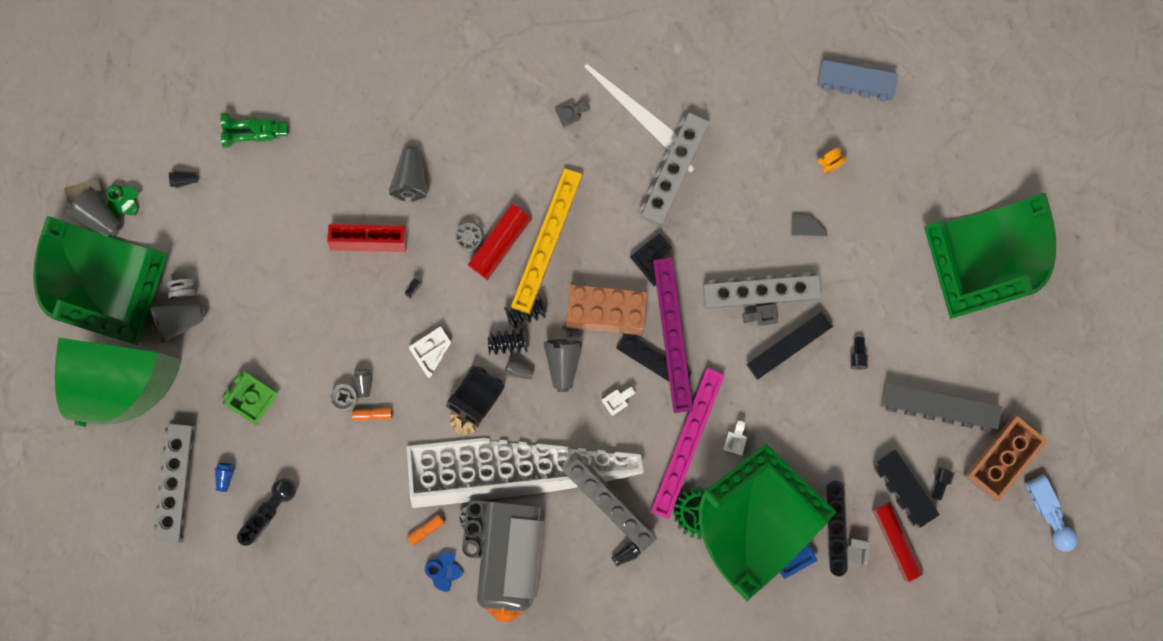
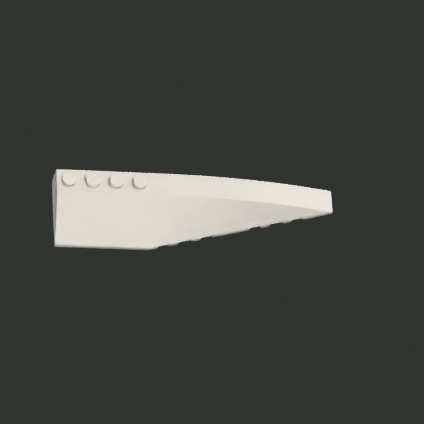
[407,438,644,508]

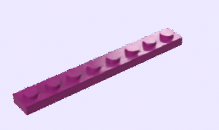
[653,258,693,413]

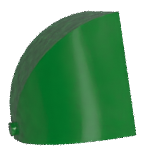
[924,193,1056,319]
[33,216,168,346]
[55,337,181,427]
[699,443,836,602]

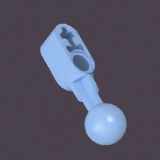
[1025,474,1078,552]

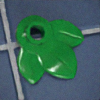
[106,184,139,219]

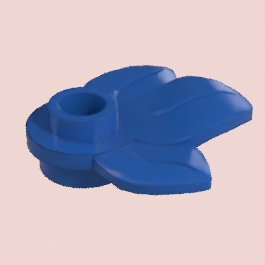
[425,552,463,592]

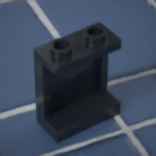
[446,365,505,428]

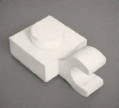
[601,386,636,416]
[723,420,747,455]

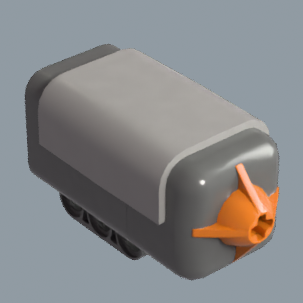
[462,500,544,622]

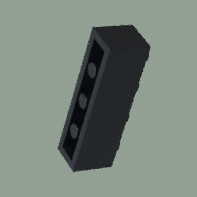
[874,450,940,528]

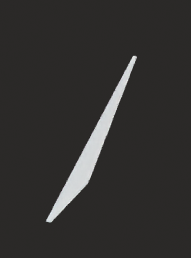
[584,63,694,173]

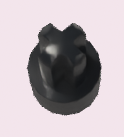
[850,337,868,370]
[932,467,955,501]

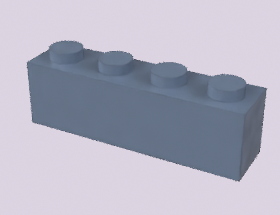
[817,60,898,101]

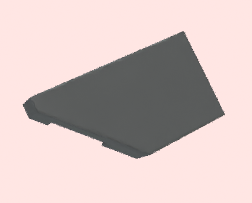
[791,216,827,236]

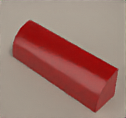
[468,204,532,281]
[327,224,406,252]
[872,502,923,582]

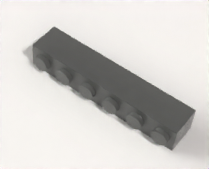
[881,383,1003,432]
[562,452,657,552]

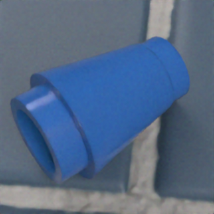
[215,463,234,492]

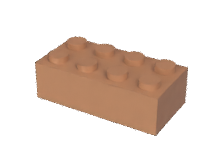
[566,285,647,335]
[964,416,1048,501]

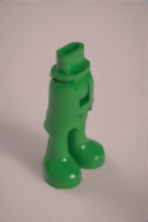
[221,112,288,148]

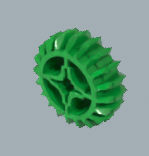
[673,487,708,539]

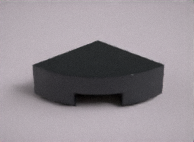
[405,278,422,299]

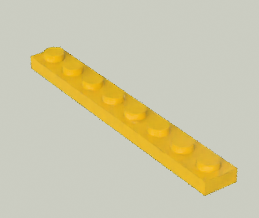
[511,168,583,314]

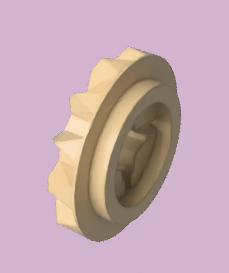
[450,411,478,435]

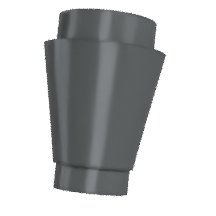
[505,359,534,380]
[352,369,371,398]

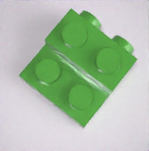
[222,371,278,425]

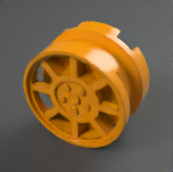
[817,147,847,174]

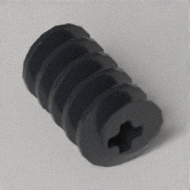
[504,294,546,329]
[488,328,528,356]

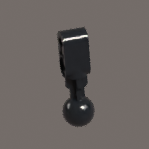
[237,478,296,546]

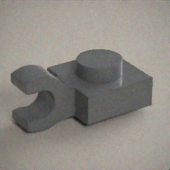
[555,100,590,128]
[742,304,778,326]

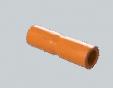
[352,408,392,421]
[407,514,445,546]

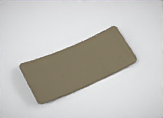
[64,178,102,202]

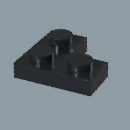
[630,233,672,287]

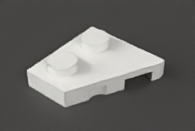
[408,326,451,378]

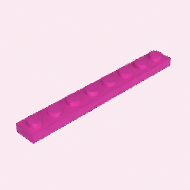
[651,368,725,519]

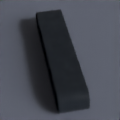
[746,311,834,380]
[827,480,848,577]

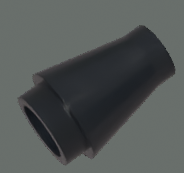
[169,170,197,189]
[611,541,641,567]

